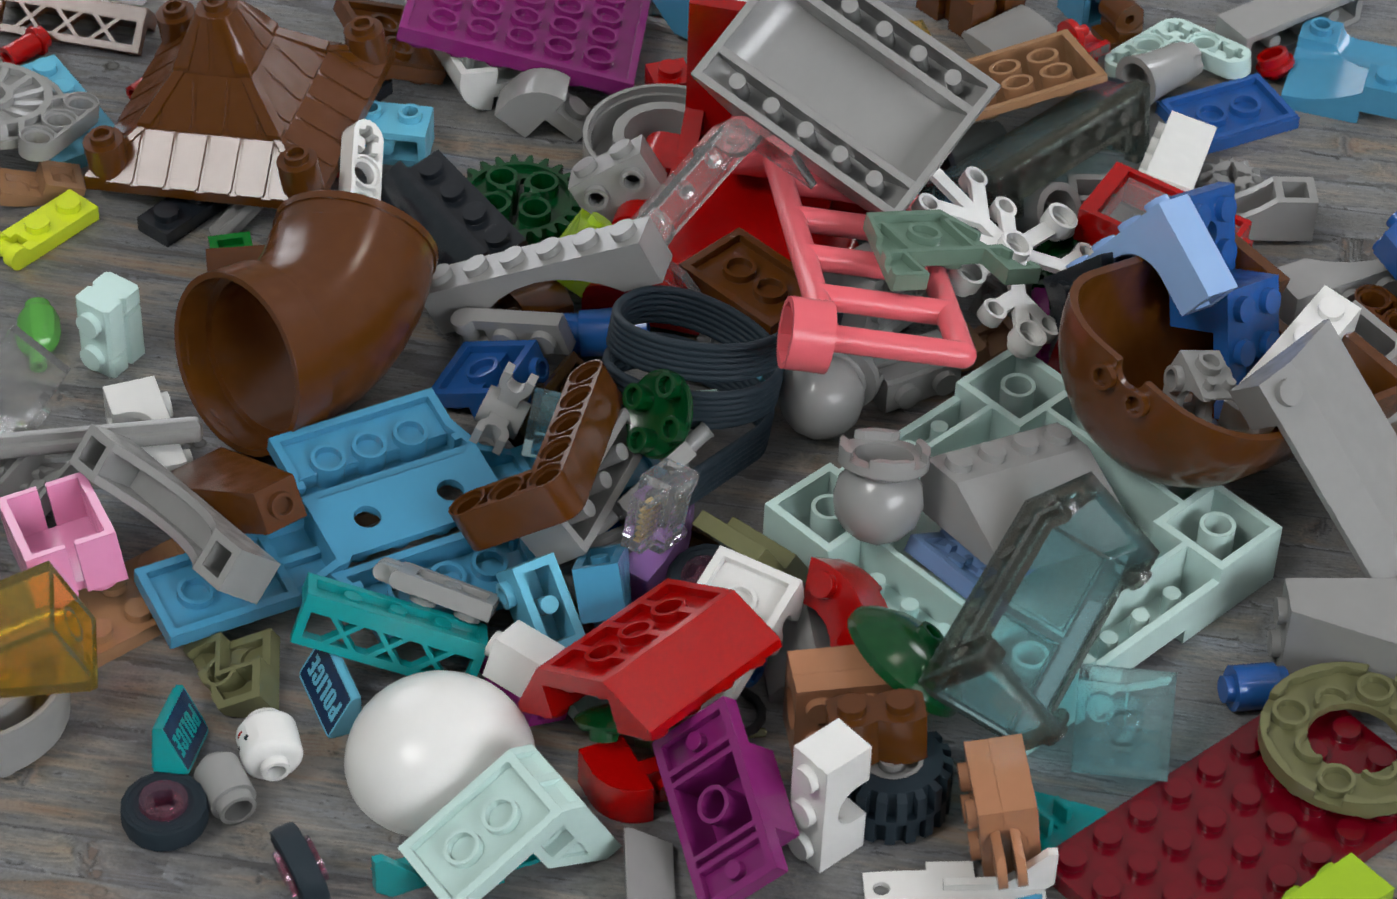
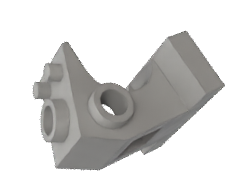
[1163,350,1237,428]

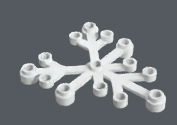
[911,164,1094,359]

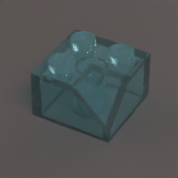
[1071,663,1177,782]

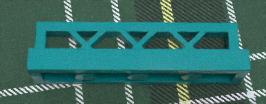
[290,572,489,676]

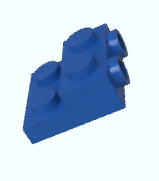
[432,340,549,418]

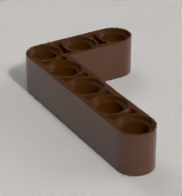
[448,359,623,551]

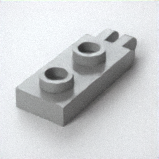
[373,557,500,624]

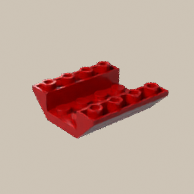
[518,578,783,741]

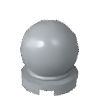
[778,352,884,440]
[833,428,931,545]

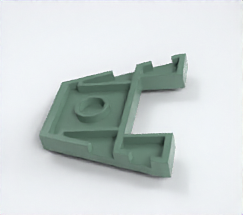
[863,209,1042,291]

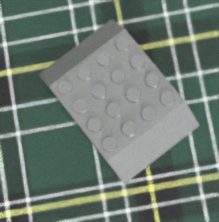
[691,0,1001,212]

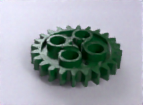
[467,154,581,245]

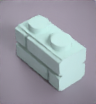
[75,272,145,378]

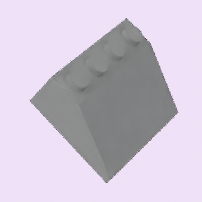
[920,422,1137,580]

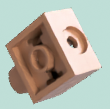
[783,645,930,758]
[957,733,1041,890]

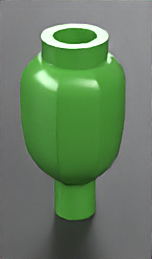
[17,297,61,370]

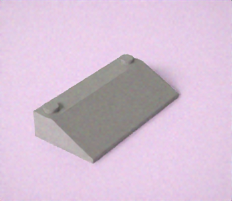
[1229,319,1397,578]

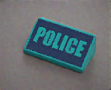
[152,684,209,774]

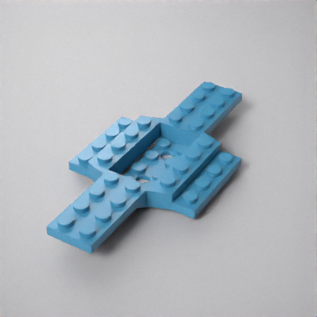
[134,387,664,649]

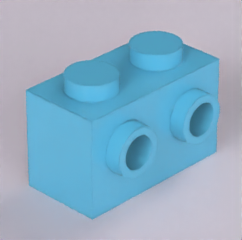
[365,100,434,167]
[495,552,585,648]

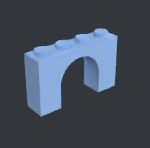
[1066,194,1238,316]

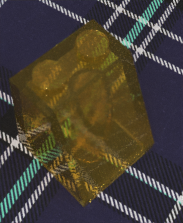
[0,561,98,698]

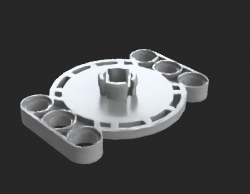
[0,62,100,162]

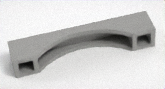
[1066,174,1319,242]
[424,216,673,334]
[1277,258,1397,326]
[69,423,281,604]

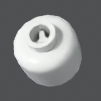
[236,707,304,781]

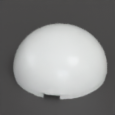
[344,670,535,837]

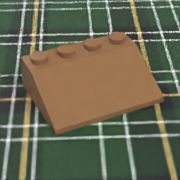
[966,29,1108,122]

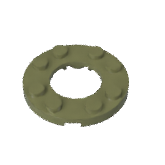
[1258,662,1397,819]

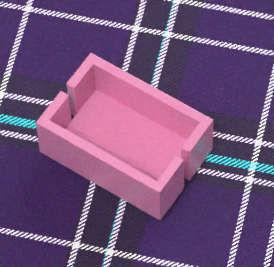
[0,472,129,608]

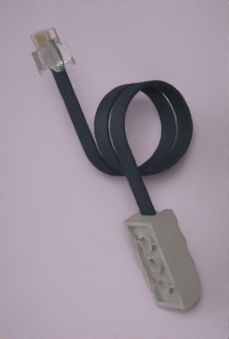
[602,241,928,554]

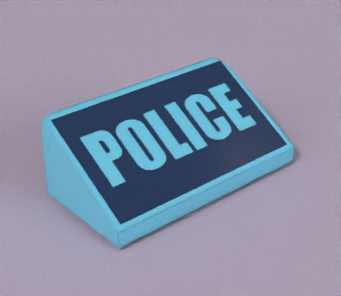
[300,649,362,738]

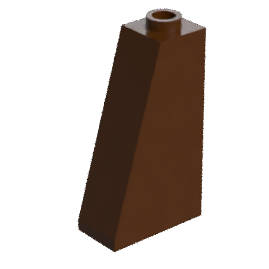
[170,447,307,535]

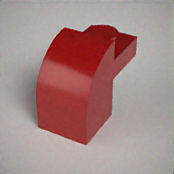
[578,735,668,824]

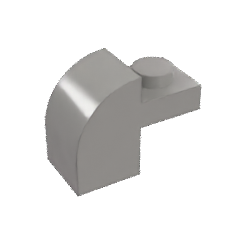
[494,68,591,142]

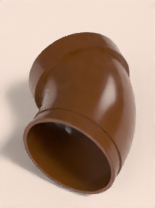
[174,190,439,457]

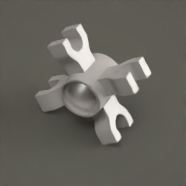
[469,362,539,456]

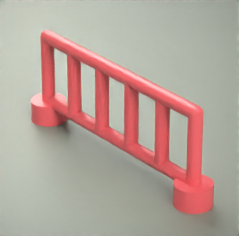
[725,115,977,374]

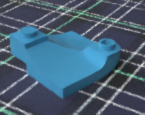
[1281,17,1397,124]

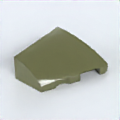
[183,628,280,718]

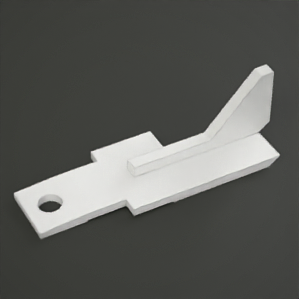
[862,848,1059,899]

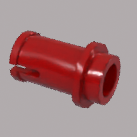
[0,26,52,66]

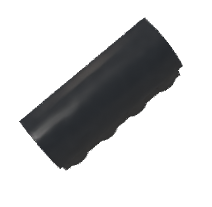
[381,150,528,265]

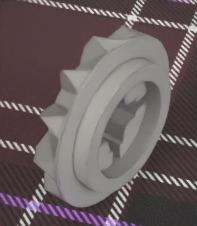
[1198,156,1264,193]

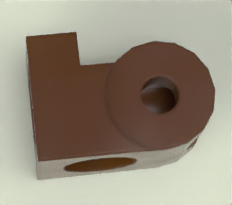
[1091,0,1144,55]

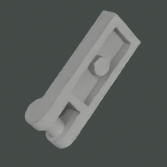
[450,307,576,355]

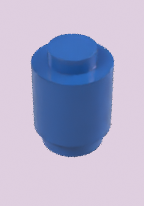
[1217,662,1289,712]

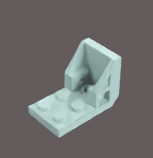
[398,744,622,899]

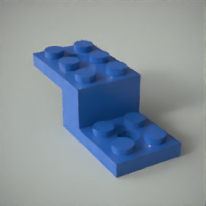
[1169,181,1281,419]

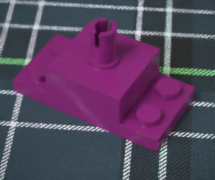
[651,696,800,899]

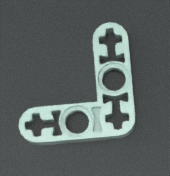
[1104,18,1251,79]

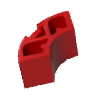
[803,557,888,647]

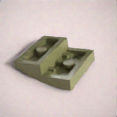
[692,510,809,583]

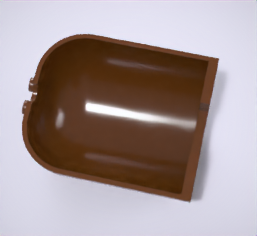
[1058,233,1397,488]

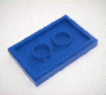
[1156,73,1300,154]

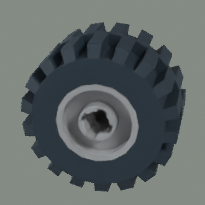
[847,726,953,845]

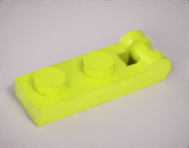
[0,189,99,271]

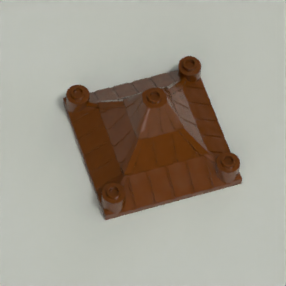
[82,0,396,209]

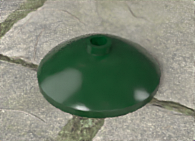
[847,605,963,717]

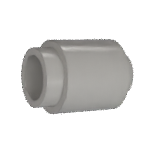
[194,752,257,824]

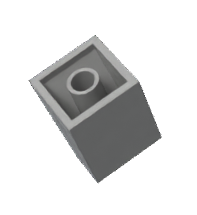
[1267,578,1397,679]

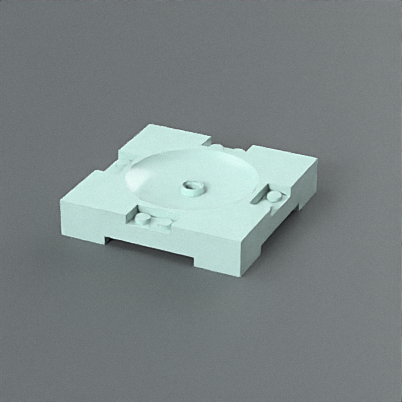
[763,349,1283,756]

